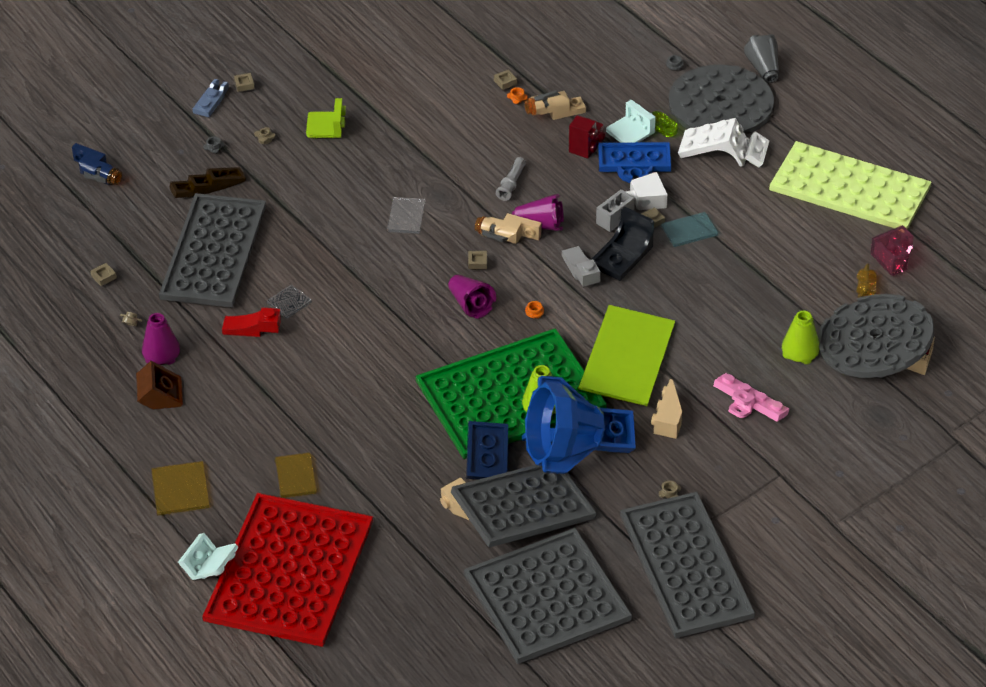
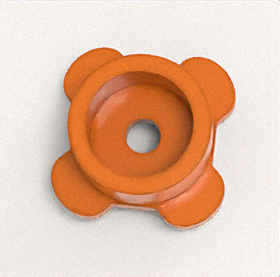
[507,87,528,104]

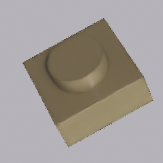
[494,69,517,90]
[234,73,255,92]
[641,207,665,228]
[468,251,487,269]
[90,263,117,286]

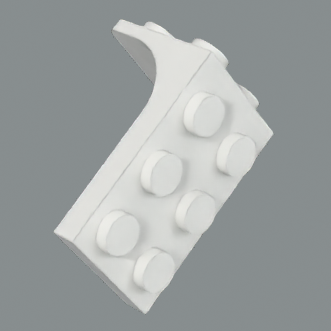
[678,118,750,167]

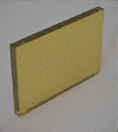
[275,453,317,498]

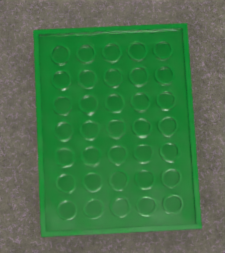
[415,328,607,460]

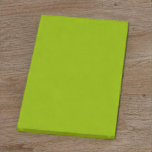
[579,305,675,406]

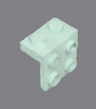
[606,100,655,143]
[178,533,238,580]

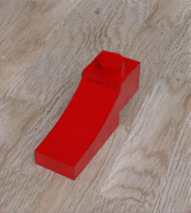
[222,308,281,337]

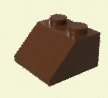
[136,361,183,410]

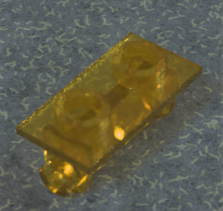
[856,263,877,298]

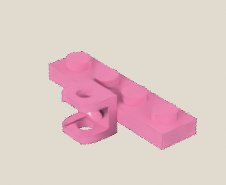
[713,373,789,422]

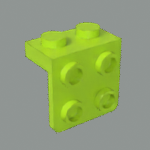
[306,98,346,138]

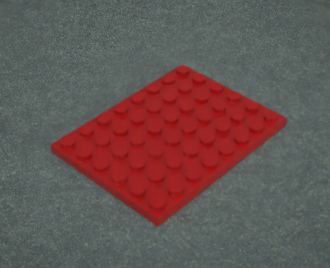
[202,493,373,647]

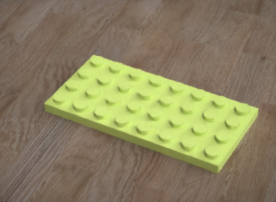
[769,141,931,232]

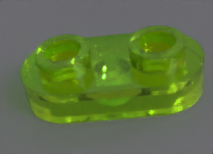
[651,111,678,137]

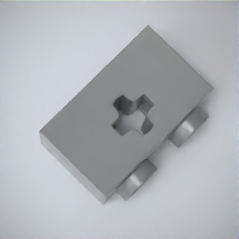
[596,190,635,232]

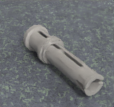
[496,157,526,201]

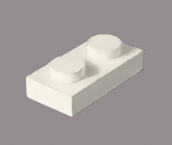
[744,132,769,167]

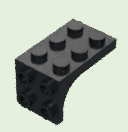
[591,207,654,281]

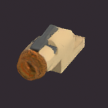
[525,90,586,120]
[475,213,541,244]

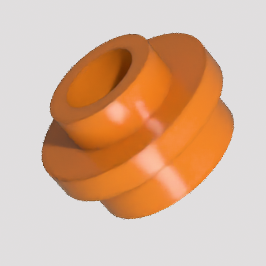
[525,301,544,318]

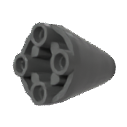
[744,34,779,83]

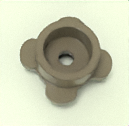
[254,127,275,144]
[120,312,142,327]
[659,481,681,499]

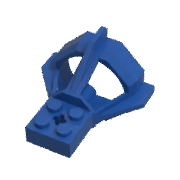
[522,376,636,474]

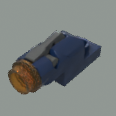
[72,143,122,185]

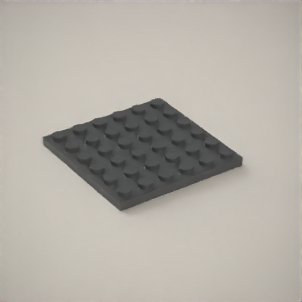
[464,528,632,664]

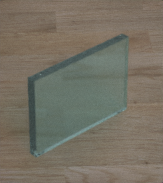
[661,212,718,247]

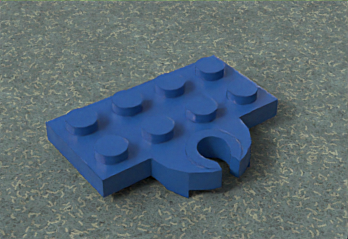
[598,142,671,183]

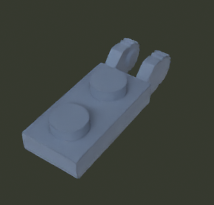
[192,79,229,117]

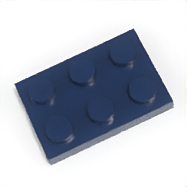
[466,421,508,480]

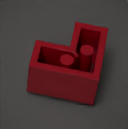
[569,115,605,159]

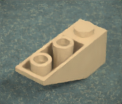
[651,379,682,439]

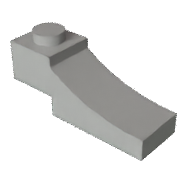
[562,246,600,287]

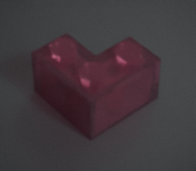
[870,225,914,276]

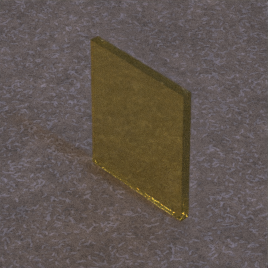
[151,461,210,515]

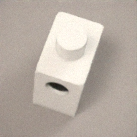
[626,172,667,210]

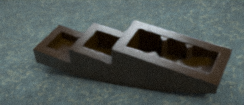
[169,167,246,198]

